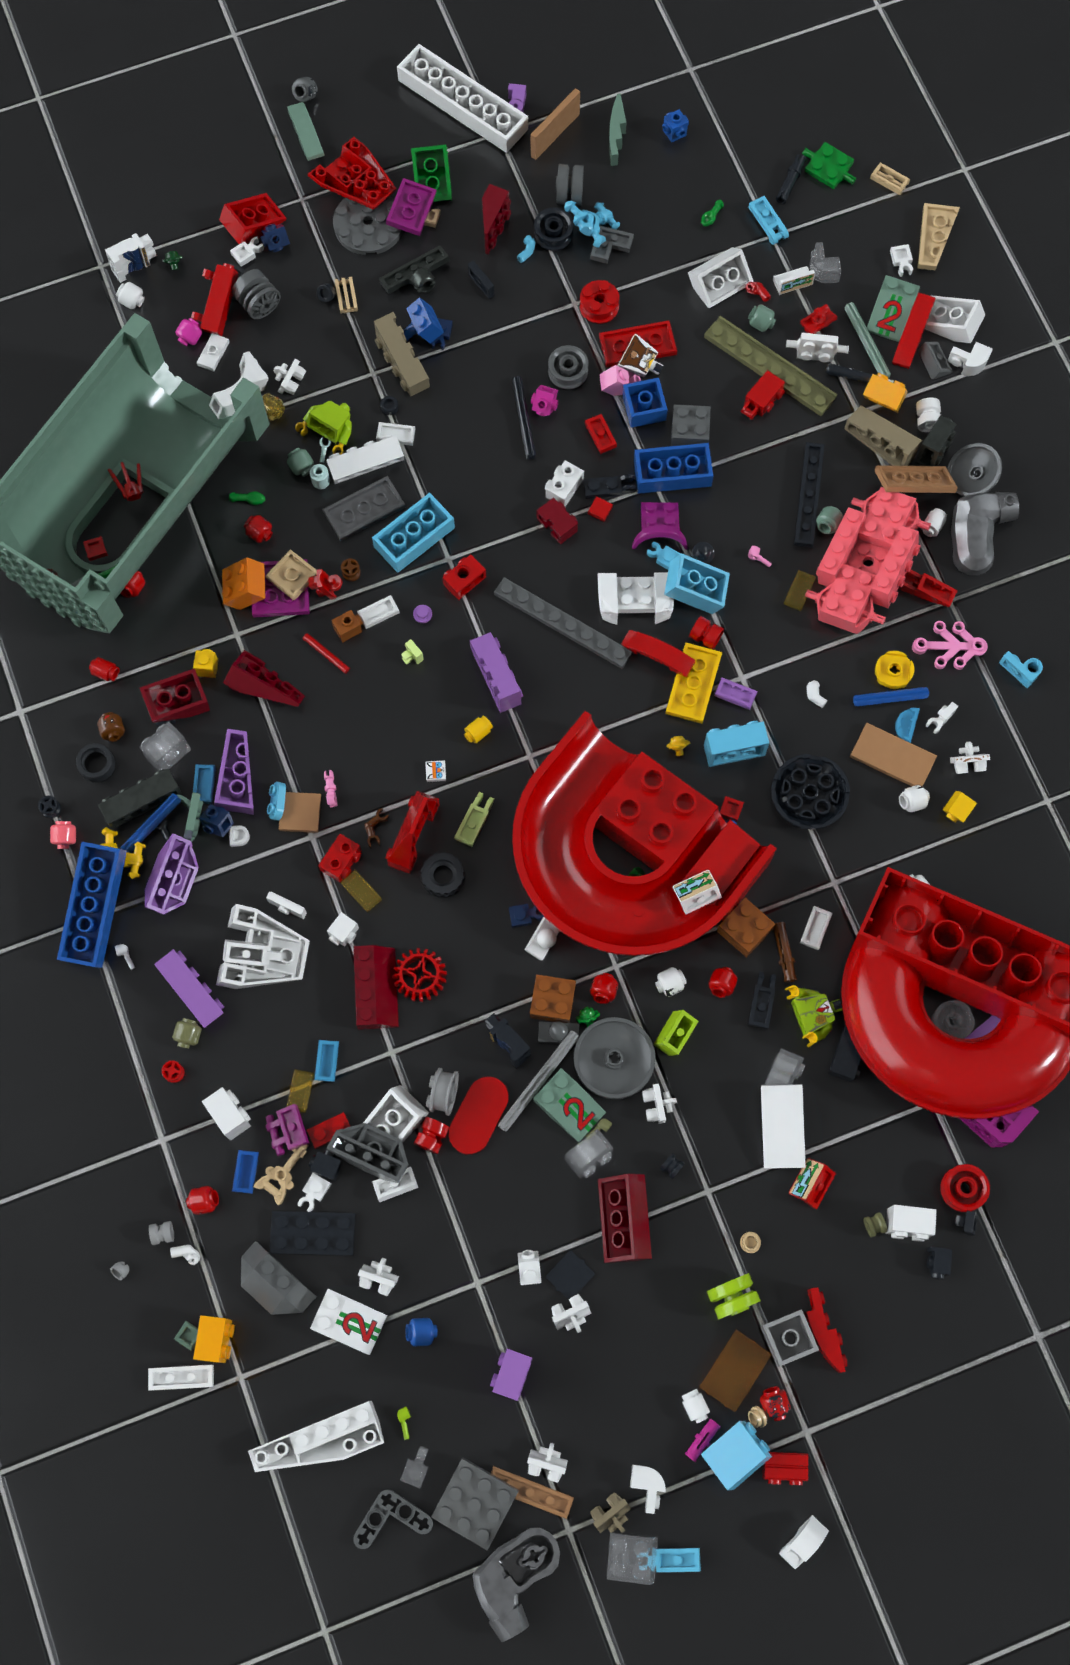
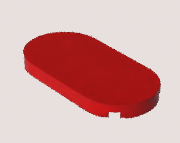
[449,1077,509,1155]

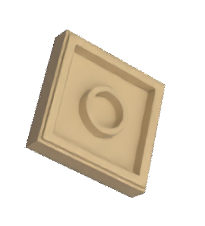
[265,549,317,600]

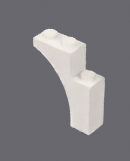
[209,351,268,419]

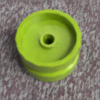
[707,1273,761,1320]

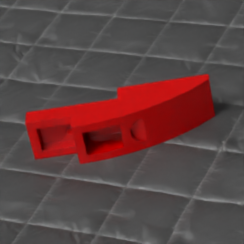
[804,1287,848,1373]

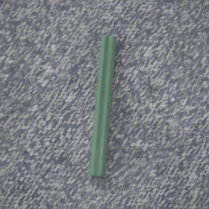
[845,302,891,378]

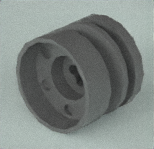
[232,269,281,319]

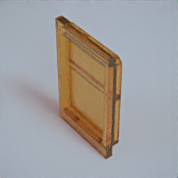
[699,1330,771,1412]

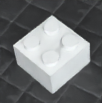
[202,1087,251,1140]
[885,1205,936,1242]

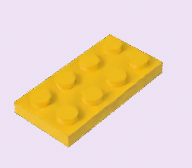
[665,642,722,724]

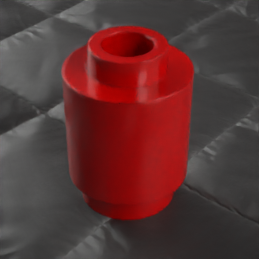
[89,657,120,681]

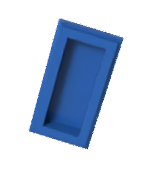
[232,1150,259,1194]

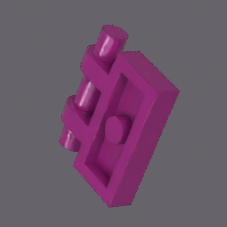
[265,1104,309,1156]

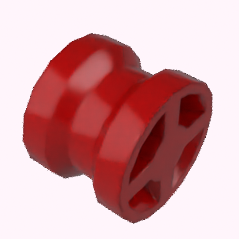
[162,1061,185,1083]

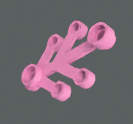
[912,621,988,670]

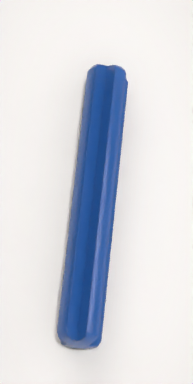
[853,687,929,706]
[121,793,181,853]

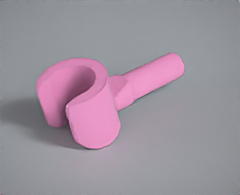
[748,546,772,567]

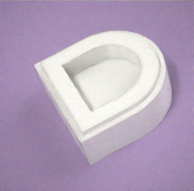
[229,826,250,847]

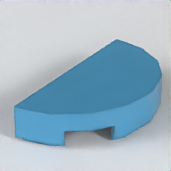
[895,708,920,743]

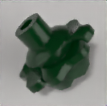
[162,251,183,270]

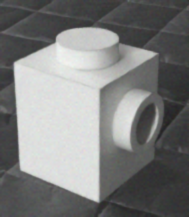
[327,912,359,947]

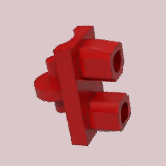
[800,304,837,334]
[308,569,343,600]

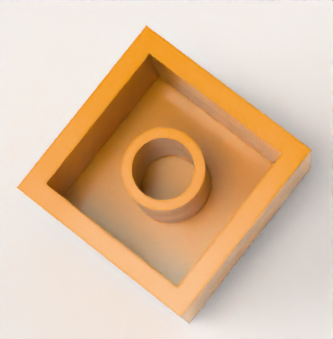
[863,373,908,413]
[193,1315,235,1363]

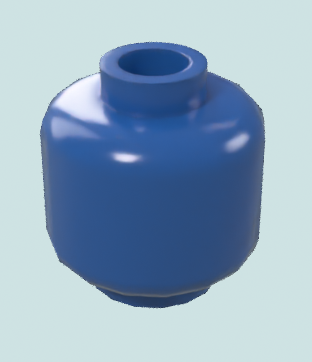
[405,1317,437,1346]

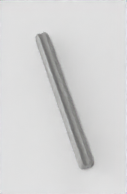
[498,1031,579,1132]

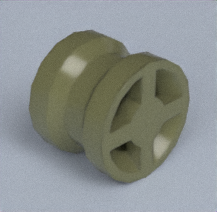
[864,1212,887,1237]

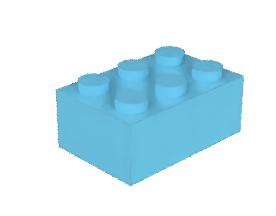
[664,553,730,614]
[704,721,769,767]

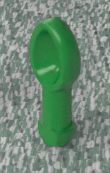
[701,200,724,227]
[229,491,265,505]

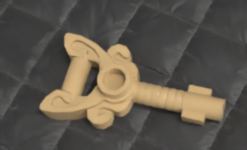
[253,1144,309,1205]

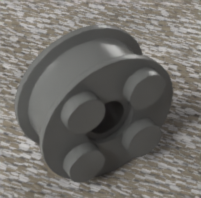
[548,345,588,389]

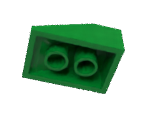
[411,145,452,202]

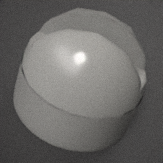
[110,1261,129,1280]

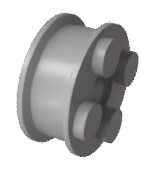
[426,1068,459,1116]

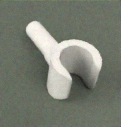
[115,944,135,970]

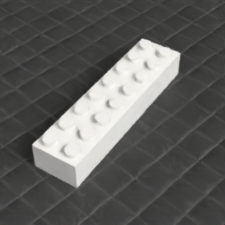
[397,44,528,153]

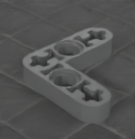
[354,1489,433,1549]

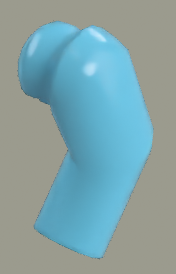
[517,235,536,263]

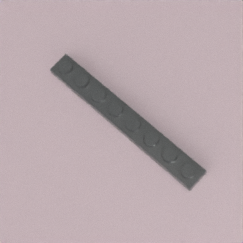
[494,577,632,669]

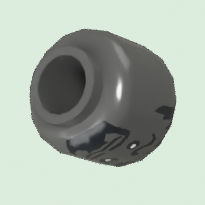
[292,76,318,102]

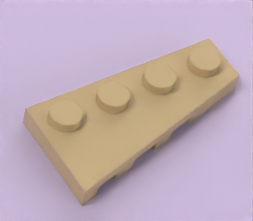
[918,203,960,270]

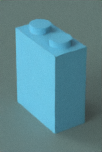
[701,1421,772,1491]

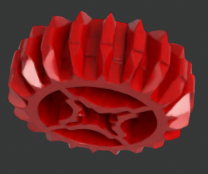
[393,948,447,1002]

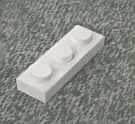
[148,1365,214,1391]

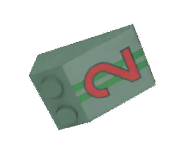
[867,275,920,342]
[533,1068,606,1143]

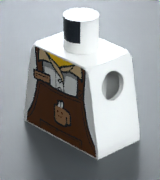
[617,334,663,377]

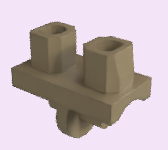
[590,1493,631,1533]

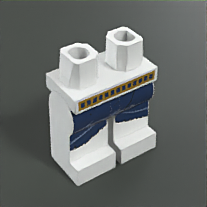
[105,233,157,283]

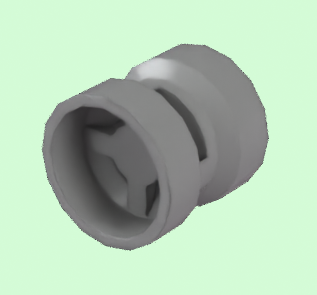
[149,1221,174,1245]

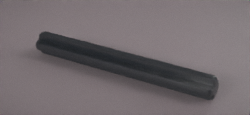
[512,376,536,460]

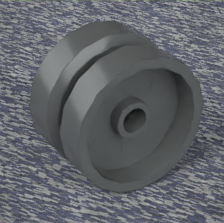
[555,164,584,206]

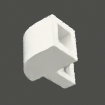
[948,342,993,376]
[630,1464,666,1514]
[779,1515,829,1569]

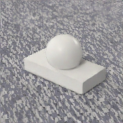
[525,917,559,961]

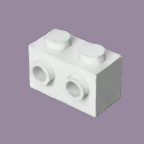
[544,460,584,506]

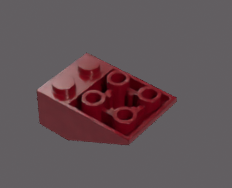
[482,184,511,254]

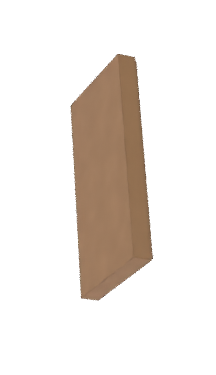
[531,88,580,160]
[875,465,958,493]
[850,723,937,786]

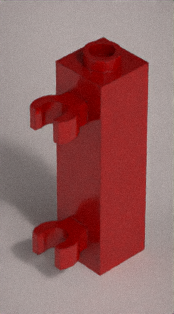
[191,263,239,336]

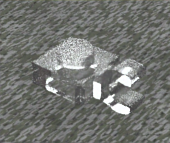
[400,1446,429,1488]

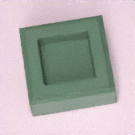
[174,1321,198,1351]

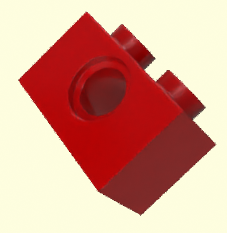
[443,554,486,600]

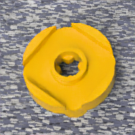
[875,651,914,689]

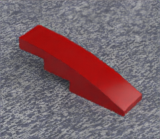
[892,292,936,369]
[898,570,958,607]

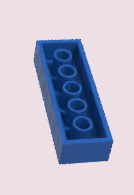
[57,842,127,968]

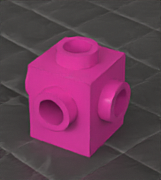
[531,385,558,416]

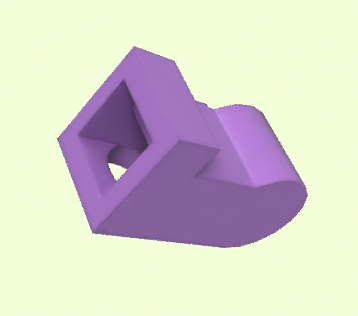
[508,83,526,113]

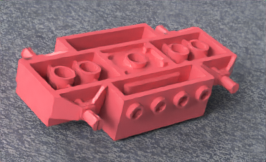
[805,487,931,634]

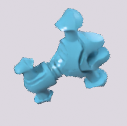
[564,201,620,248]

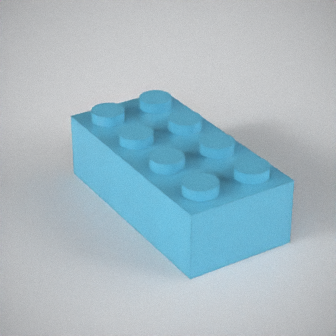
[372,493,455,573]

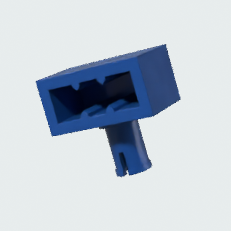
[403,297,444,344]

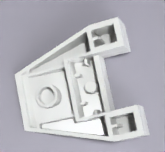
[216,904,309,989]

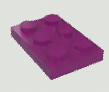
[386,178,437,236]

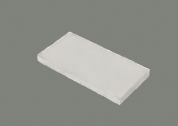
[761,1084,806,1168]

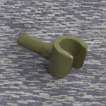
[585,1119,612,1140]

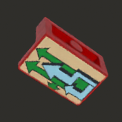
[789,1158,836,1209]

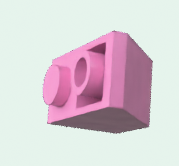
[599,365,641,396]

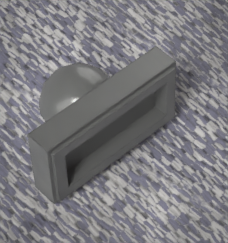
[538,1021,579,1045]

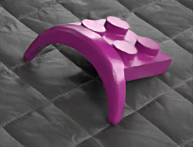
[632,502,688,550]

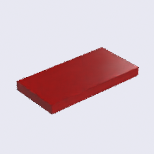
[599,320,677,368]
[682,820,760,906]

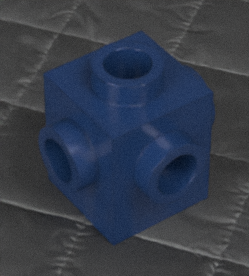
[261,224,290,252]
[199,804,234,837]

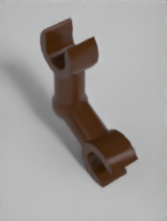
[364,808,389,848]

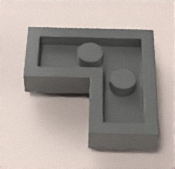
[590,226,634,264]

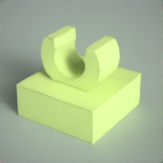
[401,639,424,665]

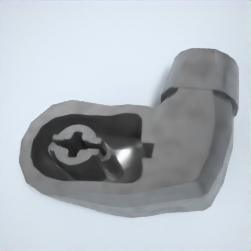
[951,492,1019,575]
[473,1528,560,1642]

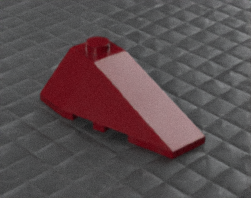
[223,650,305,707]

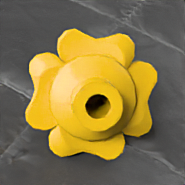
[666,736,690,756]

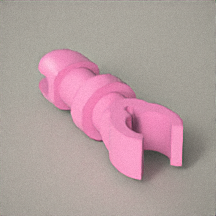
[324,770,338,808]

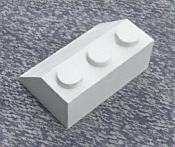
[688,247,753,308]

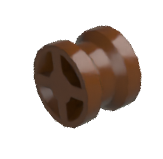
[341,558,361,582]

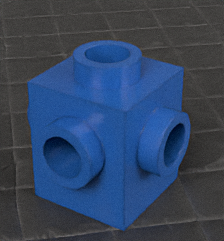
[662,109,689,143]

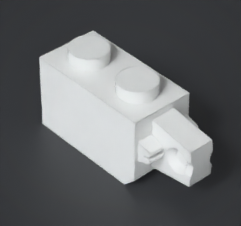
[222,939,281,966]

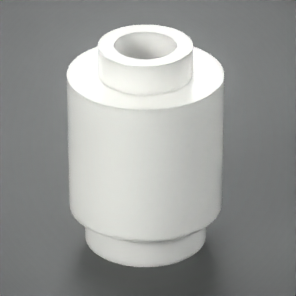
[921,508,947,537]
[682,1389,710,1423]

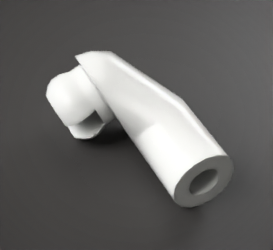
[170,1245,200,1265]

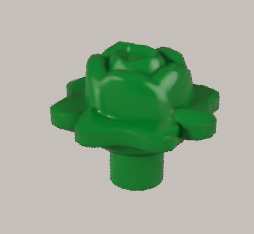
[576,1007,600,1027]

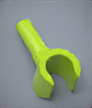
[397,1407,411,1440]

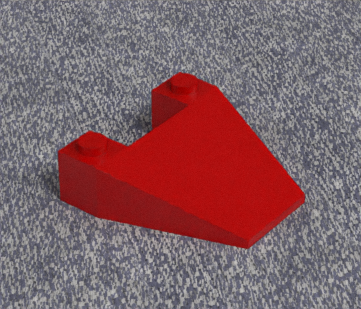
[386,791,440,874]

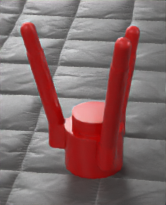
[108,462,144,501]

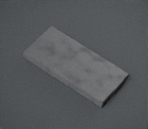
[322,476,406,541]

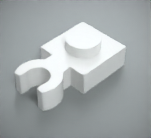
[230,237,264,267]
[890,244,913,277]
[298,1173,331,1212]

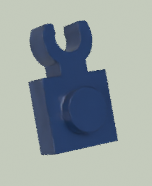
[431,318,453,350]
[509,904,544,928]

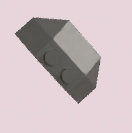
[326,1123,409,1183]
[241,1241,317,1315]

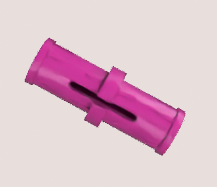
[685,1419,720,1462]

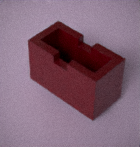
[536,497,578,545]

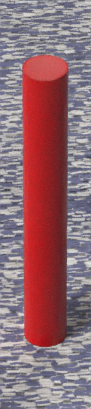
[303,633,350,674]

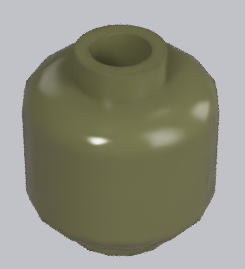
[172,1018,202,1049]

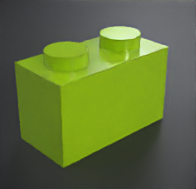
[653,1010,699,1056]

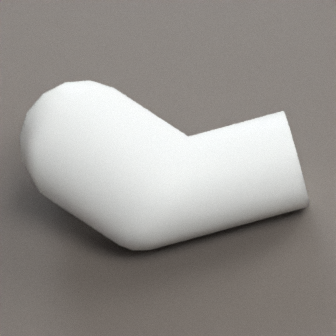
[807,680,827,708]

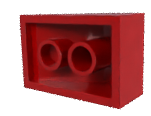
[219,193,287,244]

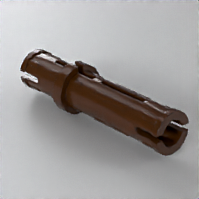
[774,922,797,983]

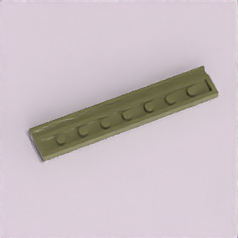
[704,316,838,416]

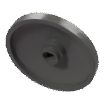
[574,1017,655,1099]

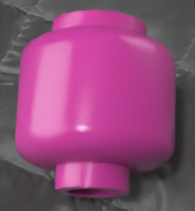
[175,318,203,346]

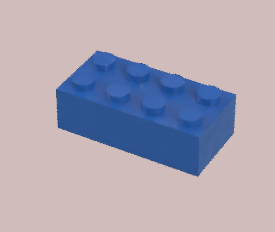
[634,443,713,494]

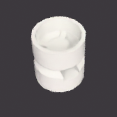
[916,398,941,432]

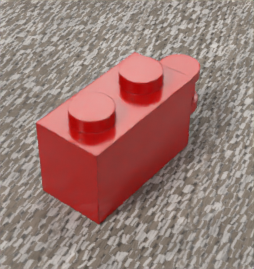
[741,370,785,420]

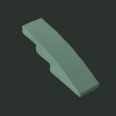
[609,93,626,166]
[287,102,324,161]

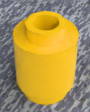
[464,716,493,744]

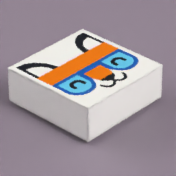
[426,760,446,782]

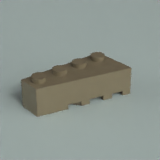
[374,312,430,396]
[844,405,922,466]

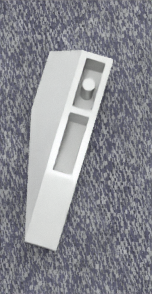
[248,1401,384,1472]

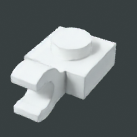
[926,702,958,734]

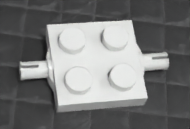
[786,333,849,362]

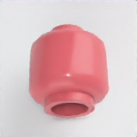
[50,821,76,849]

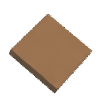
[279,792,322,833]

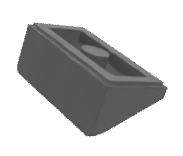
[918,342,953,379]

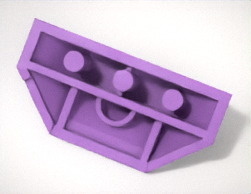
[145,834,199,915]

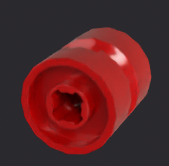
[689,616,724,650]
[414,1117,450,1154]

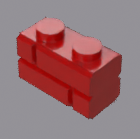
[763,1452,808,1485]

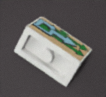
[773,266,815,295]
[673,870,722,915]

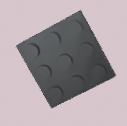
[431,1457,519,1551]

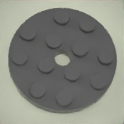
[333,196,403,255]

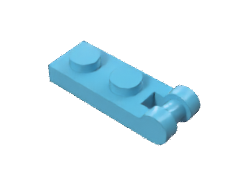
[748,196,789,245]

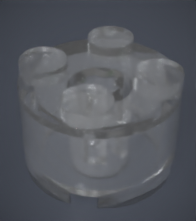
[930,1000,975,1039]

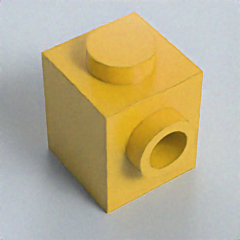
[193,649,219,678]
[943,791,977,823]

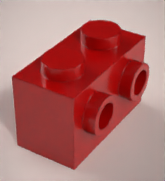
[318,834,362,882]

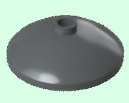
[947,443,1002,497]

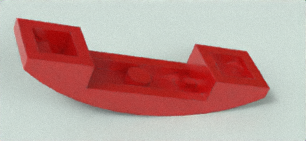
[621,630,696,677]

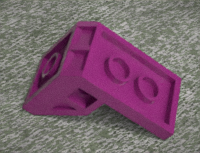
[959,1106,1039,1148]

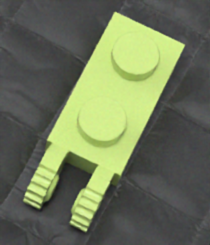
[454,792,494,847]

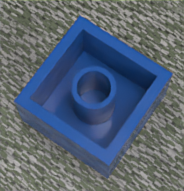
[622,378,668,428]

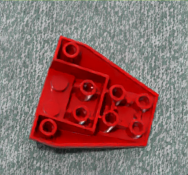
[308,137,396,210]

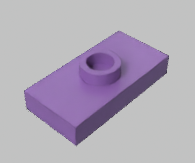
[714,678,757,710]

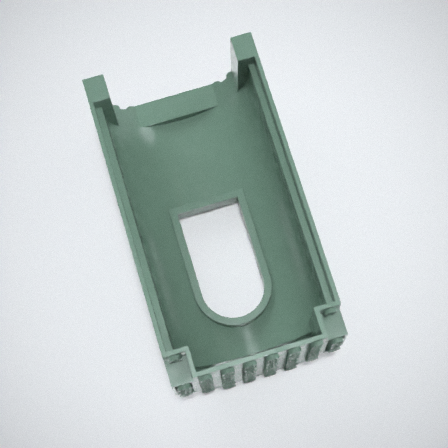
[0,313,270,634]

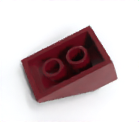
[140,668,210,723]

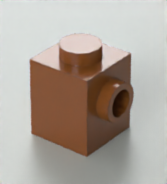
[331,610,363,643]

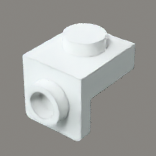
[518,1250,541,1285]

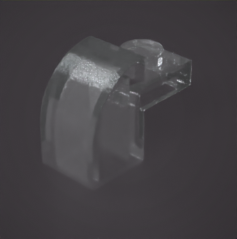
[808,242,841,283]

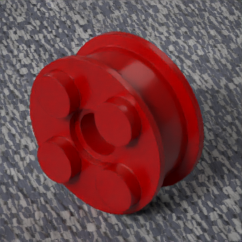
[580,280,619,324]
[940,1164,990,1212]

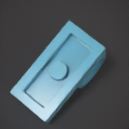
[999,651,1043,688]

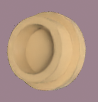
[740,1232,761,1253]
[748,1406,767,1428]

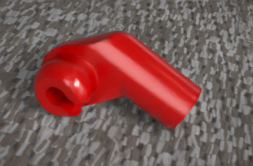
[746,282,771,302]

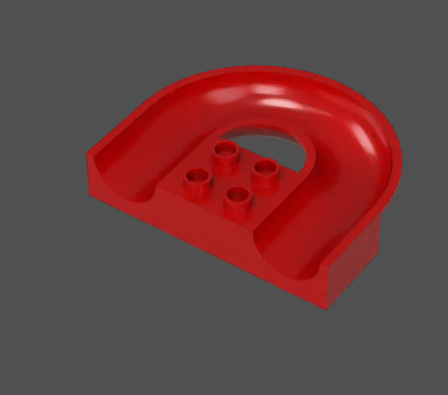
[512,711,777,956]
[841,867,1070,1119]

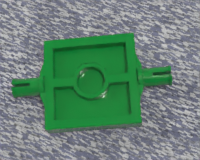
[802,142,856,189]

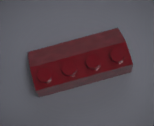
[353,945,399,1030]
[598,1174,652,1263]

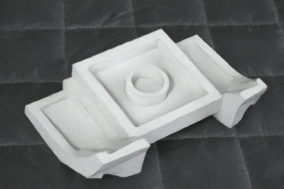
[598,572,674,625]

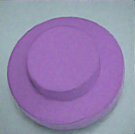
[413,605,432,623]

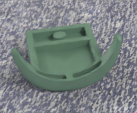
[176,792,203,842]

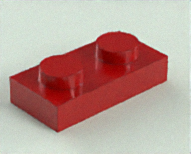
[585,414,617,454]
[307,1112,351,1149]

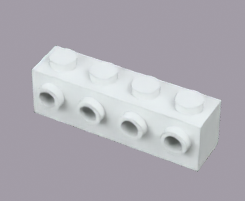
[326,435,404,484]

